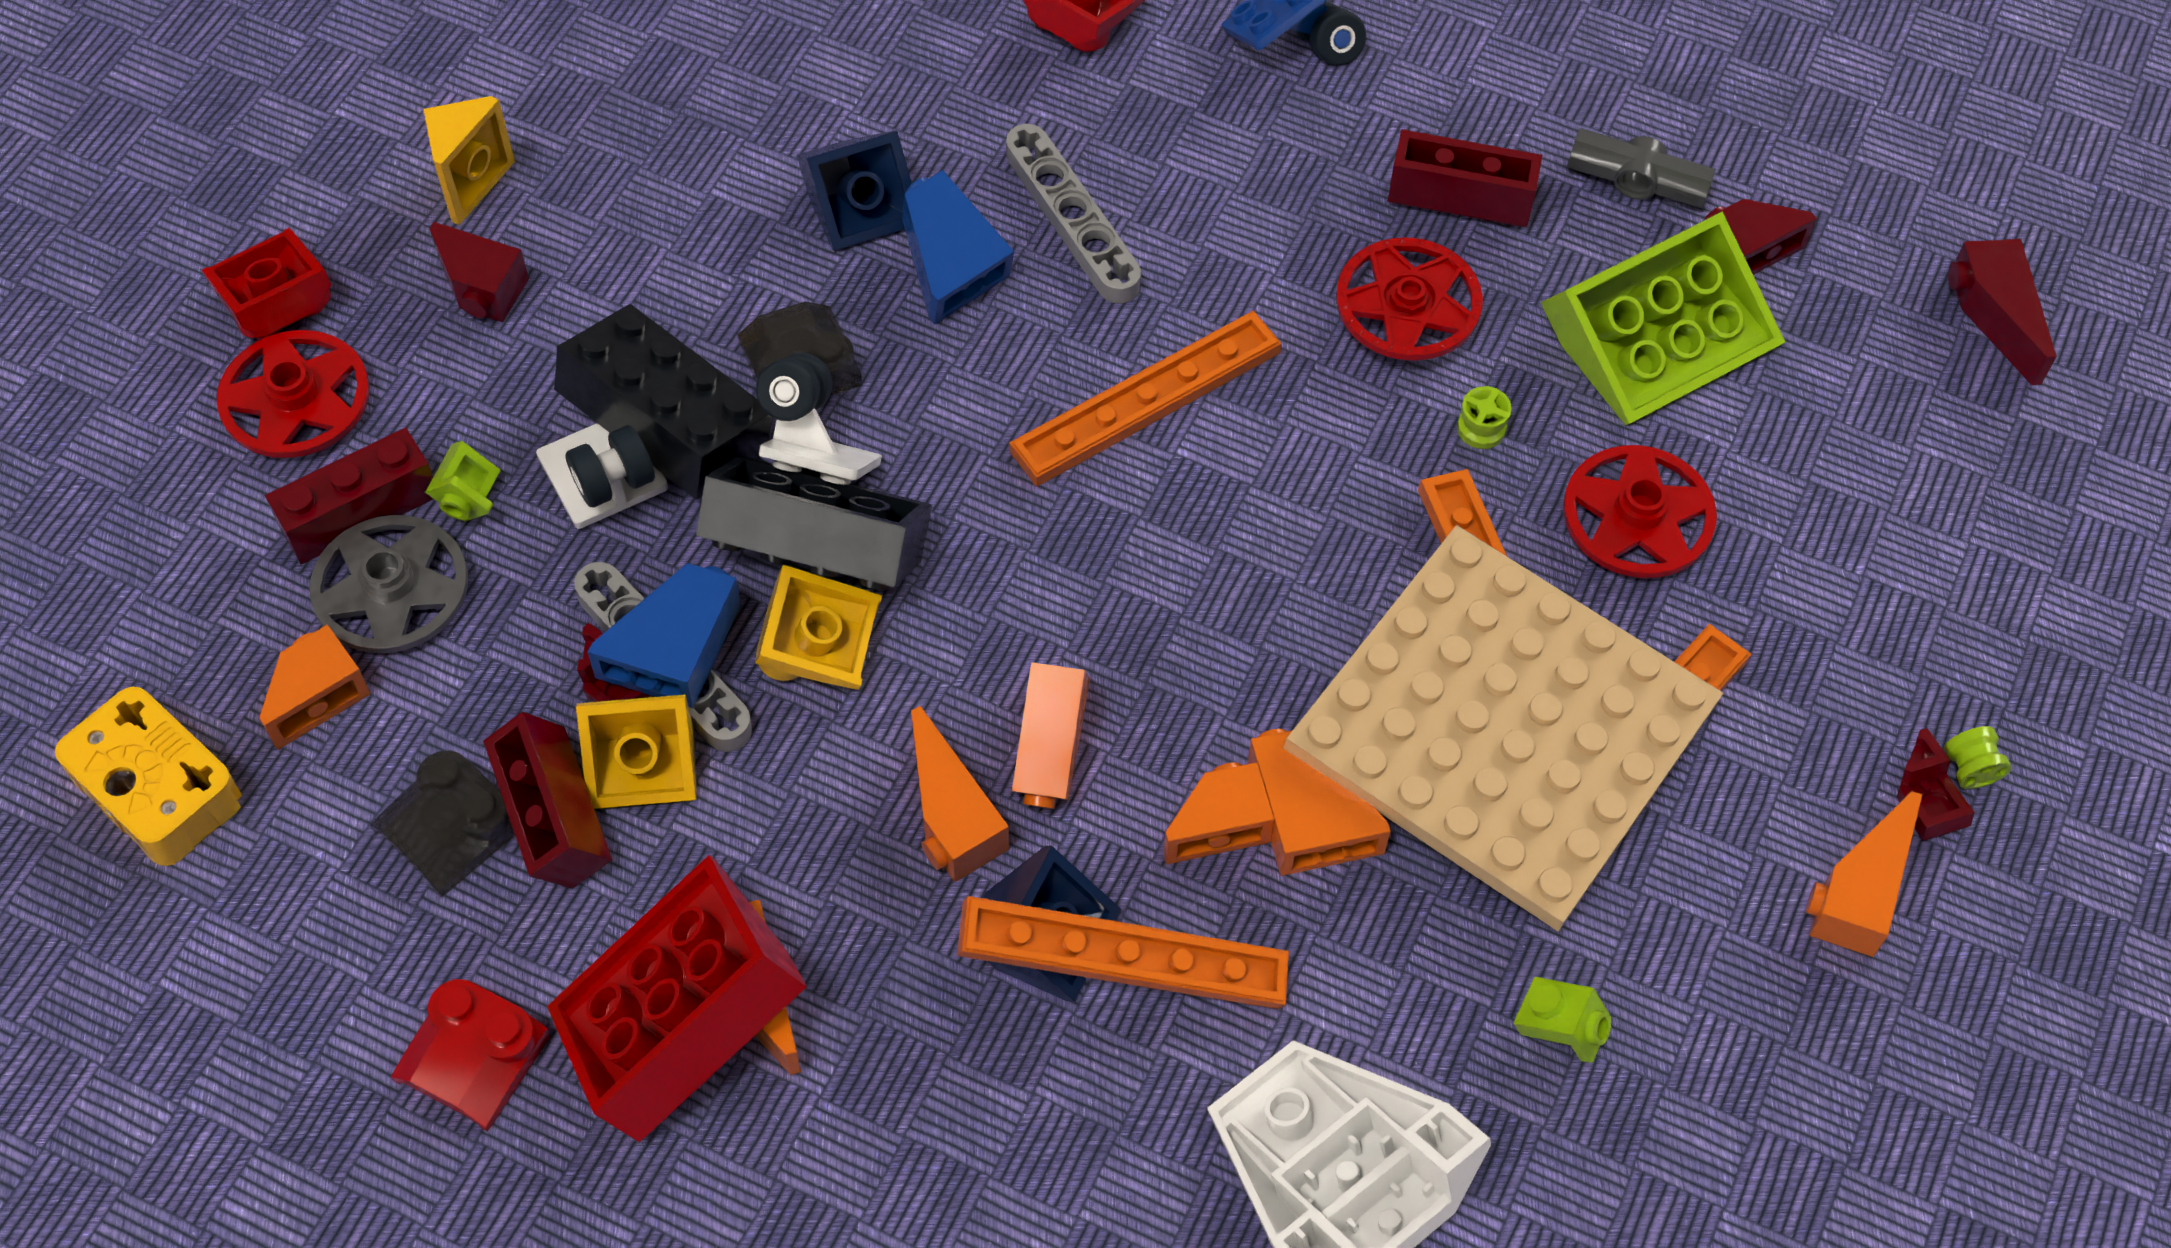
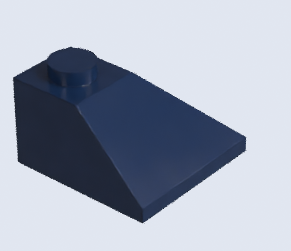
[797,130,912,251]
[983,846,1121,1002]

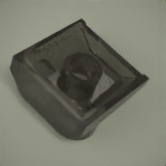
[737,301,862,396]
[370,750,515,898]

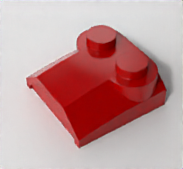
[1023,0,1145,52]
[202,227,332,339]
[391,979,551,1132]

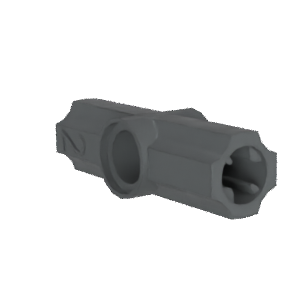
[1567,128,1716,208]

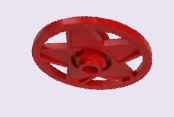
[1336,237,1483,361]
[217,330,370,458]
[1563,445,1717,578]

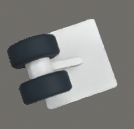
[756,353,882,485]
[536,423,668,529]

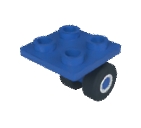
[1221,0,1366,66]

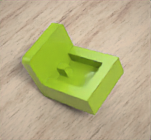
[425,440,501,522]
[1514,977,1611,1063]

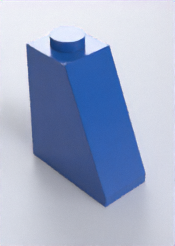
[902,170,1014,324]
[588,563,741,708]

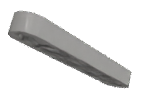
[1006,124,1141,304]
[574,562,752,752]

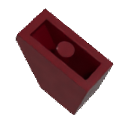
[1704,199,1817,275]
[429,222,529,322]

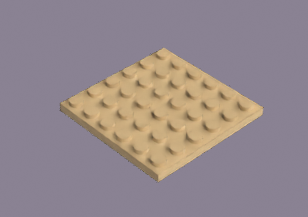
[1283,525,1723,932]

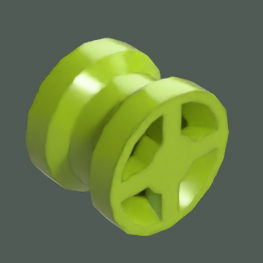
[1457,386,1512,449]
[1944,726,2012,789]

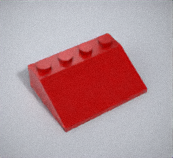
[547,855,807,1143]

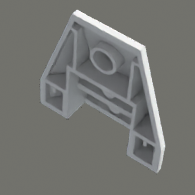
[1208,1041,1491,1248]

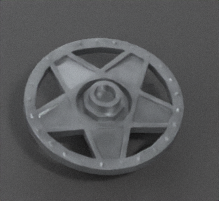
[310,515,468,653]

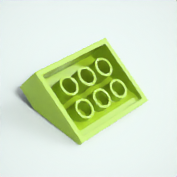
[1540,212,1785,425]

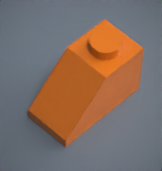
[259,624,371,750]
[1163,762,1274,865]

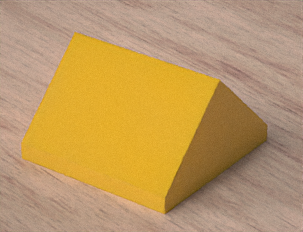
[423,96,515,225]
[576,694,696,809]

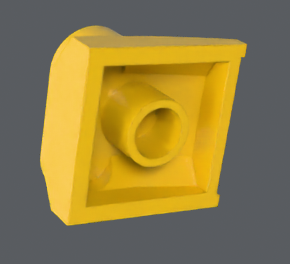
[755,565,882,690]

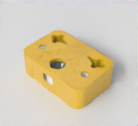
[55,686,242,866]

